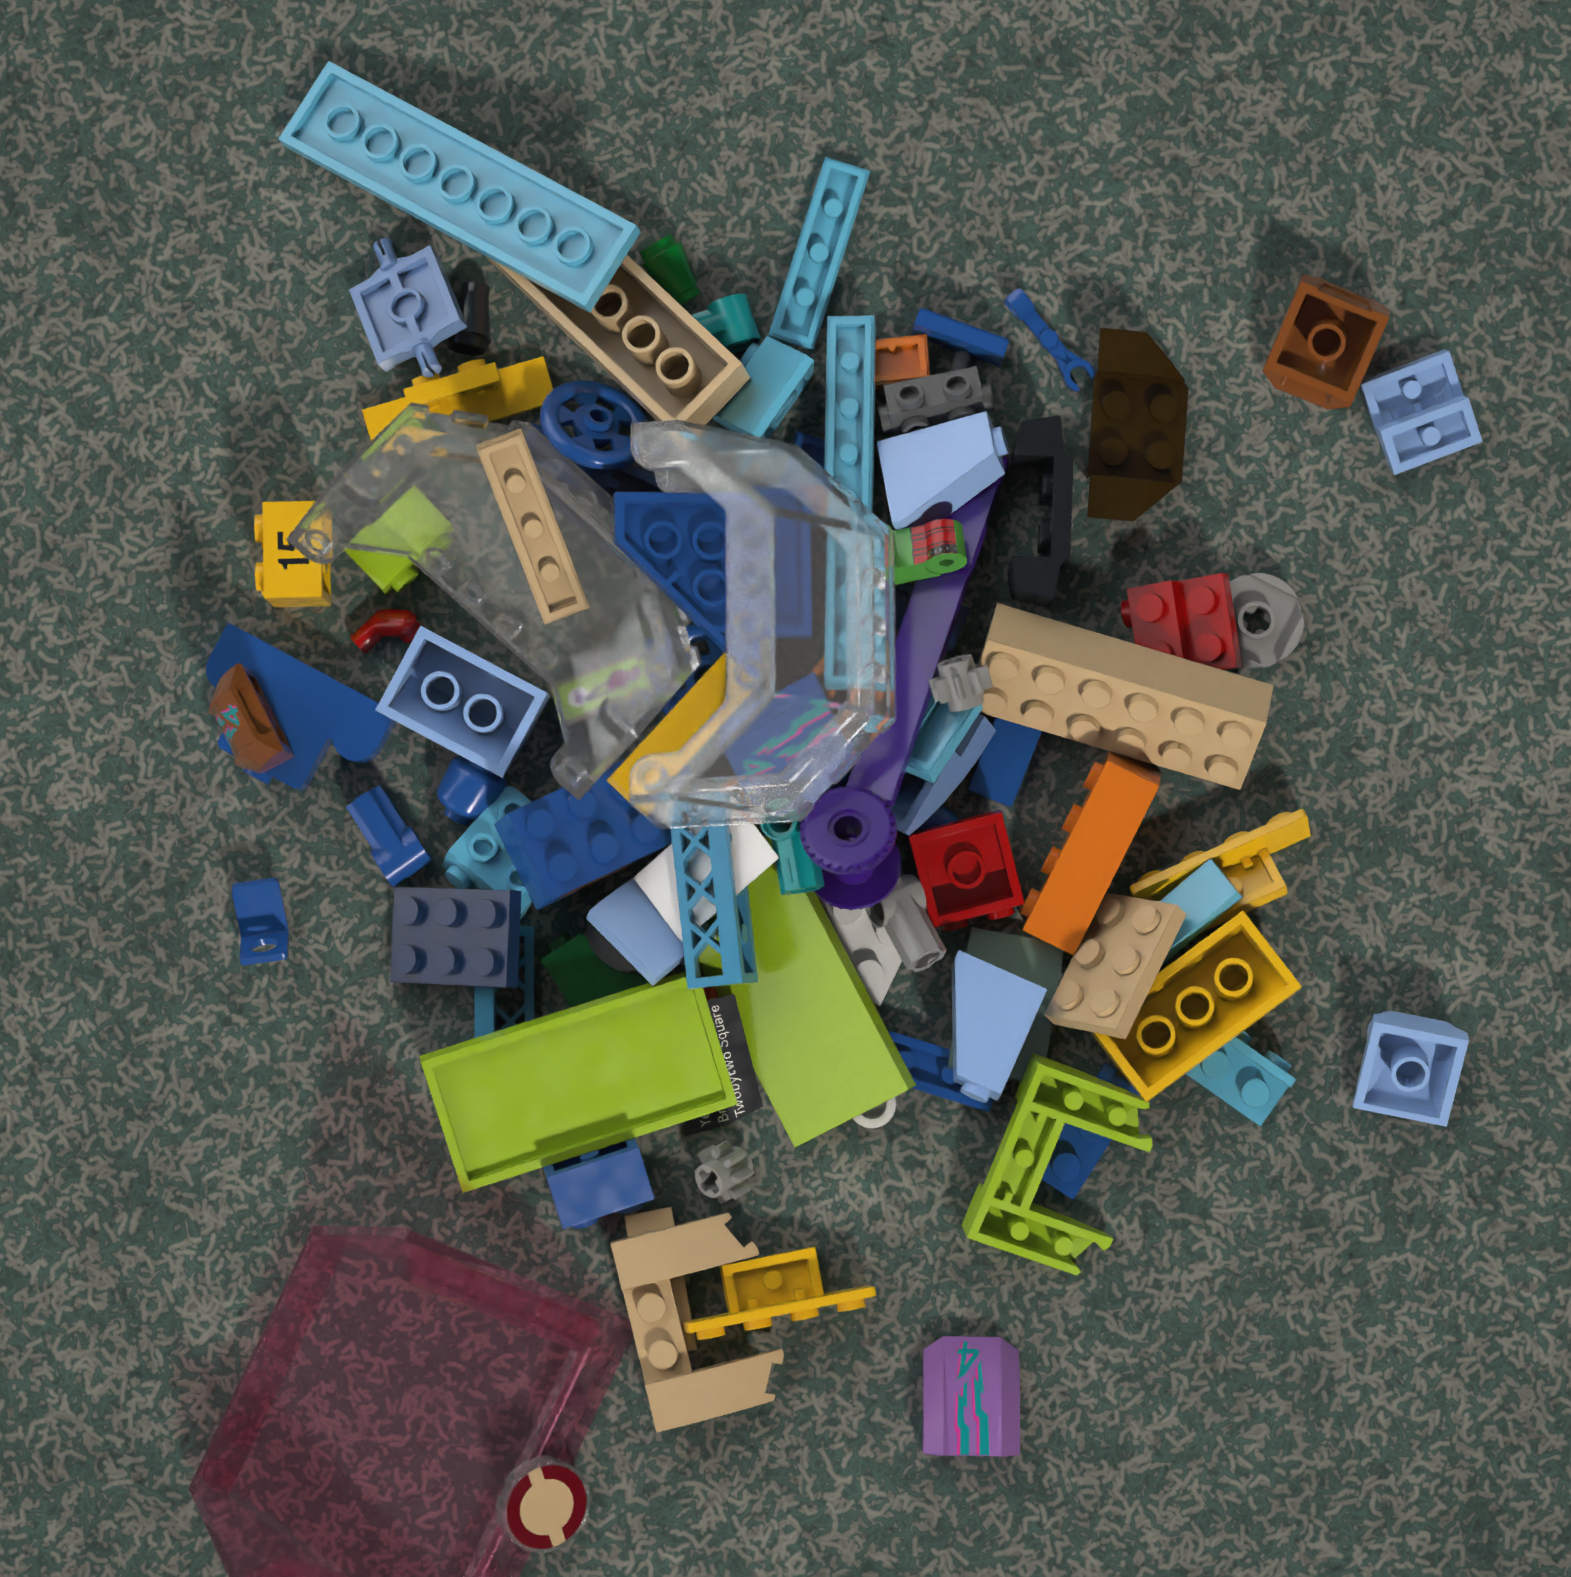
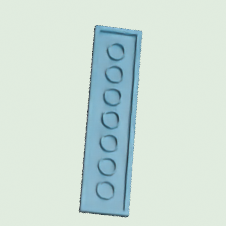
[278,61,641,312]

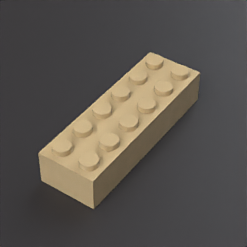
[486,255,751,446]
[978,603,1274,790]

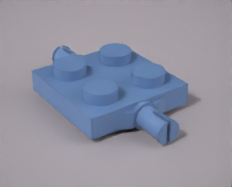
[349,238,467,377]

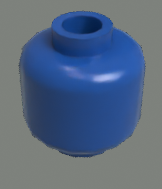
[436,756,507,826]

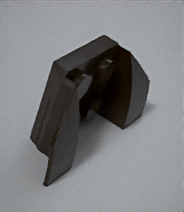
[1086,328,1189,522]

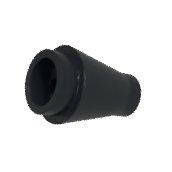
[447,282,491,356]

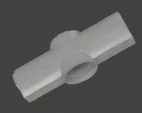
[865,867,947,972]

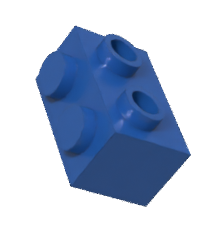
[542,1138,655,1229]

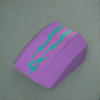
[922,1336,1020,1457]

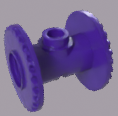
[800,786,901,910]

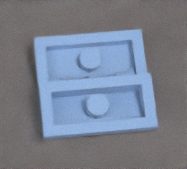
[1359,349,1483,475]
[586,878,718,986]

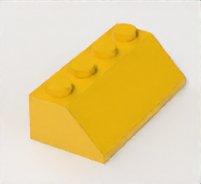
[1090,911,1302,1103]

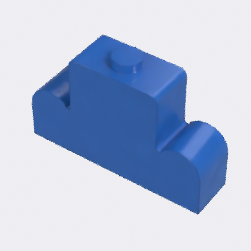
[206,622,396,791]

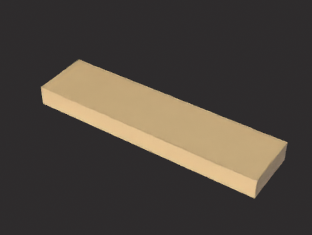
[476,428,590,624]

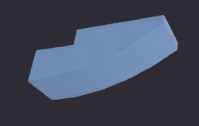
[890,714,996,835]

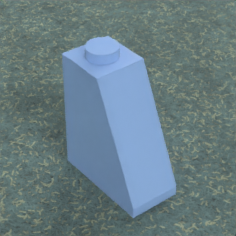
[877,411,1009,530]
[952,950,1047,1103]

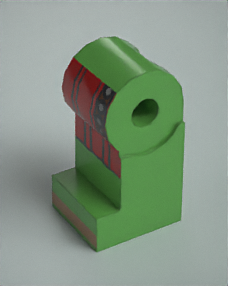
[871,519,967,587]

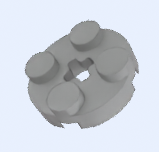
[1230,573,1304,669]

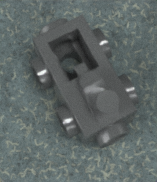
[878,351,995,437]

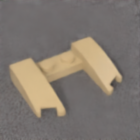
[610,1212,784,1433]

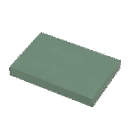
[947,927,1064,1082]

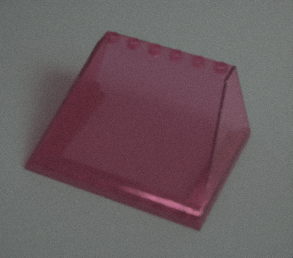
[188,1226,633,1577]

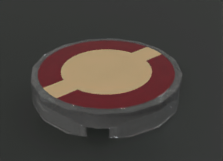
[496,1455,591,1553]

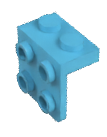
[441,786,532,919]

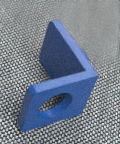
[231,878,290,965]

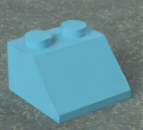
[713,336,814,452]

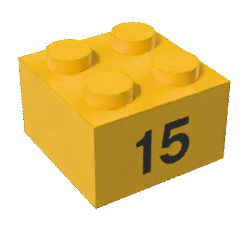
[254,501,331,607]

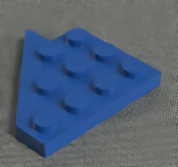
[613,492,808,680]

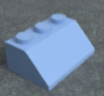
[375,625,551,778]

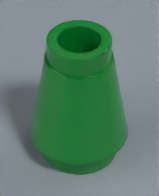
[639,233,701,305]

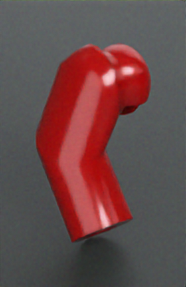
[350,609,422,654]

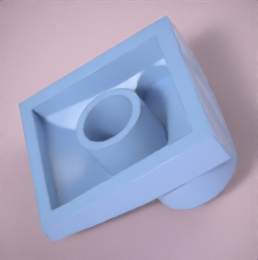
[1352,1011,1469,1127]

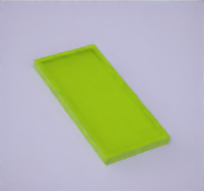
[699,836,916,1147]
[419,971,738,1193]

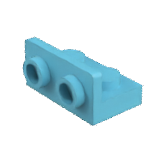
[1186,1031,1296,1126]

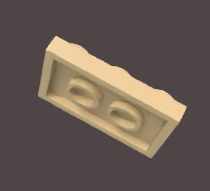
[1044,893,1187,1039]

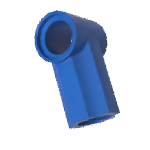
[346,785,433,887]

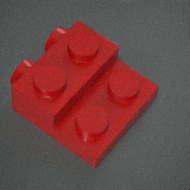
[1121,573,1243,671]
[908,810,1025,932]

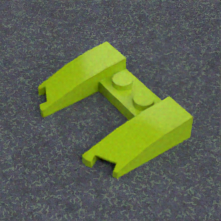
[961,1053,1152,1276]

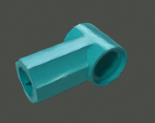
[692,294,761,353]
[760,797,824,895]

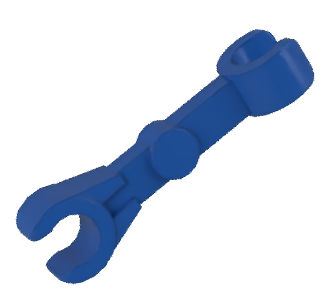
[1004,289,1095,392]

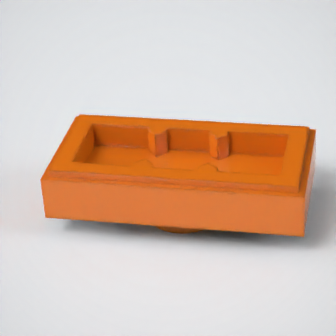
[875,334,931,390]

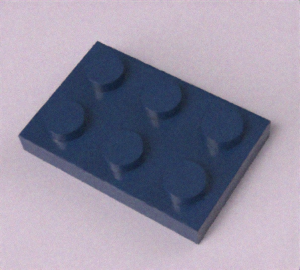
[390,887,522,988]

